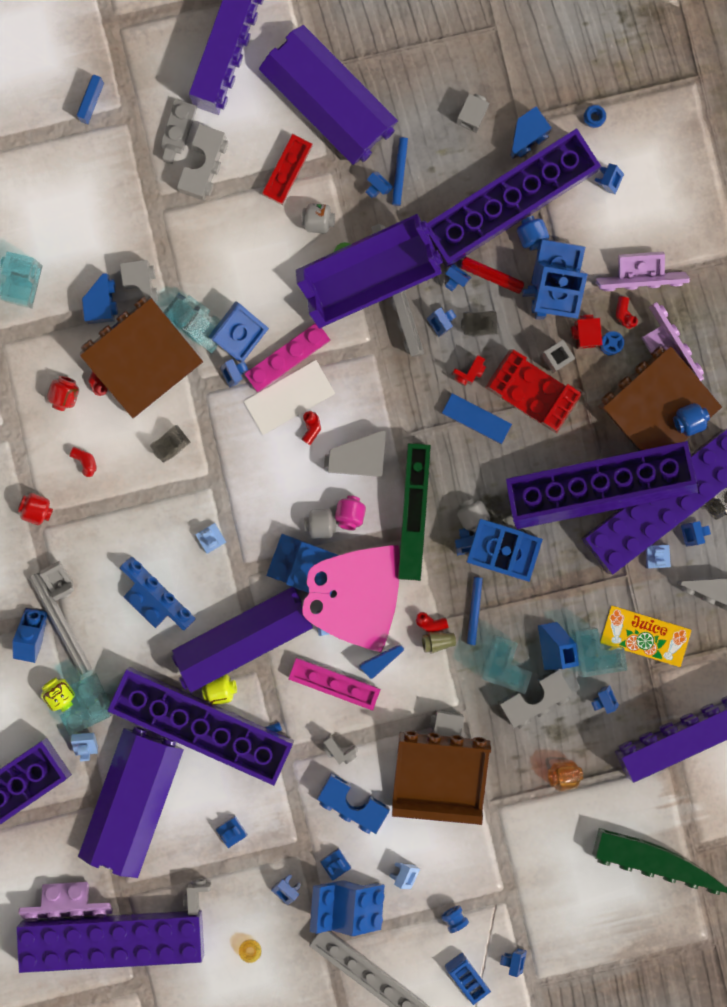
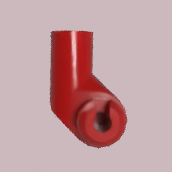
[615,296,638,329]
[88,371,108,396]
[301,411,321,445]
[70,447,97,477]

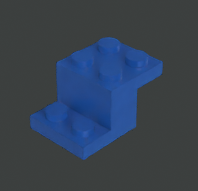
[531,239,588,319]
[466,519,543,582]
[266,534,339,596]
[310,880,385,936]

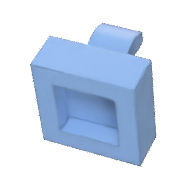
[195,523,227,554]
[646,545,671,568]
[71,732,98,762]
[390,862,420,889]

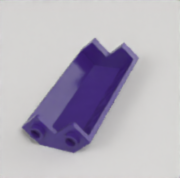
[259,25,398,165]
[295,214,443,329]
[171,587,314,693]
[78,727,184,878]

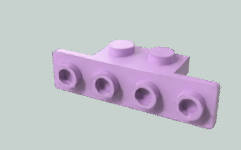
[596,252,690,291]
[642,302,704,381]
[19,882,113,922]

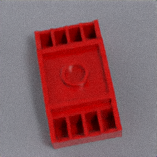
[485,349,581,434]

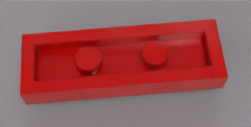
[262,134,313,205]

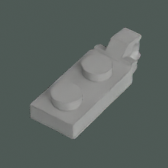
[161,99,197,164]

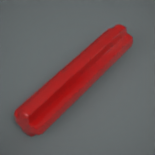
[461,257,524,294]

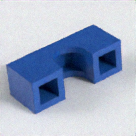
[317,772,390,834]

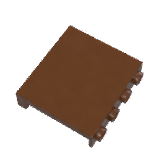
[80,296,203,418]
[598,346,722,451]
[392,731,491,825]

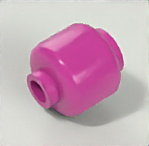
[335,496,366,531]

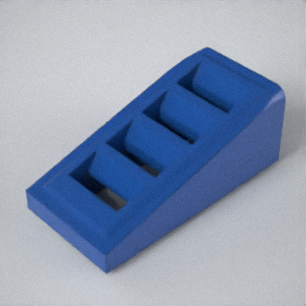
[359,644,404,679]
[445,953,491,1005]

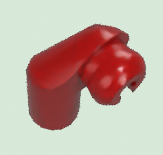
[416,612,449,632]

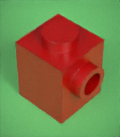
[571,315,602,349]

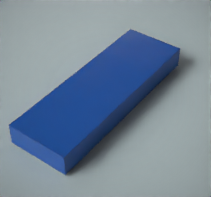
[442,393,512,444]

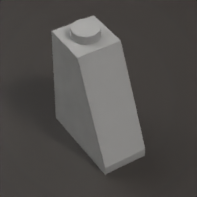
[324,431,386,477]

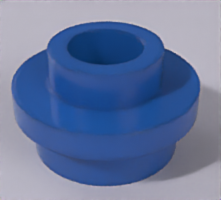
[583,105,606,128]

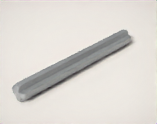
[29,573,92,675]

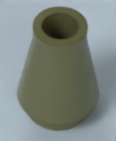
[422,632,456,654]

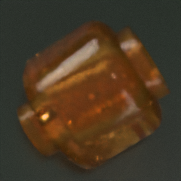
[548,760,583,792]

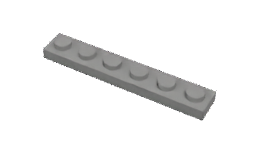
[371,224,424,357]
[309,931,430,1007]

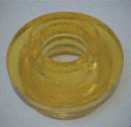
[239,939,262,963]

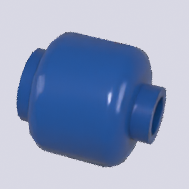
[517,216,549,251]
[673,403,710,436]

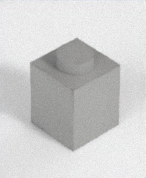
[456,94,489,133]
[541,340,575,373]
[429,710,464,737]

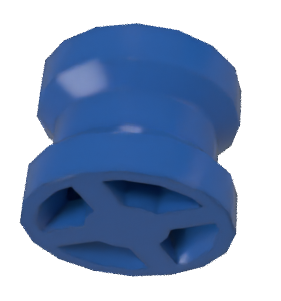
[600,331,624,356]
[441,905,469,933]

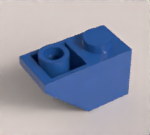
[510,106,552,159]
[82,273,118,324]
[12,608,48,663]
[538,622,579,670]

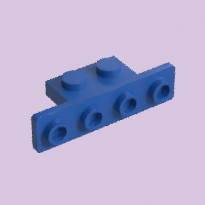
[120,557,196,630]

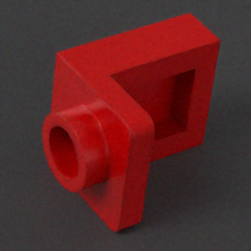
[452,355,486,386]

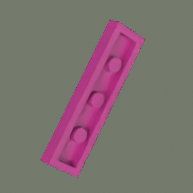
[245,323,331,392]
[288,657,381,711]

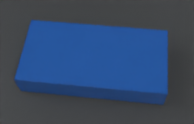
[77,74,104,125]

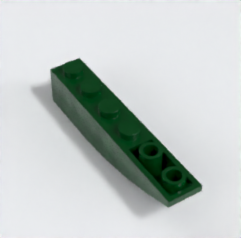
[398,443,431,581]
[592,828,727,895]

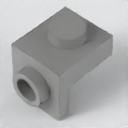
[40,561,74,601]
[323,734,358,765]
[183,879,212,916]

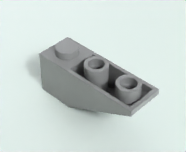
[676,578,727,611]

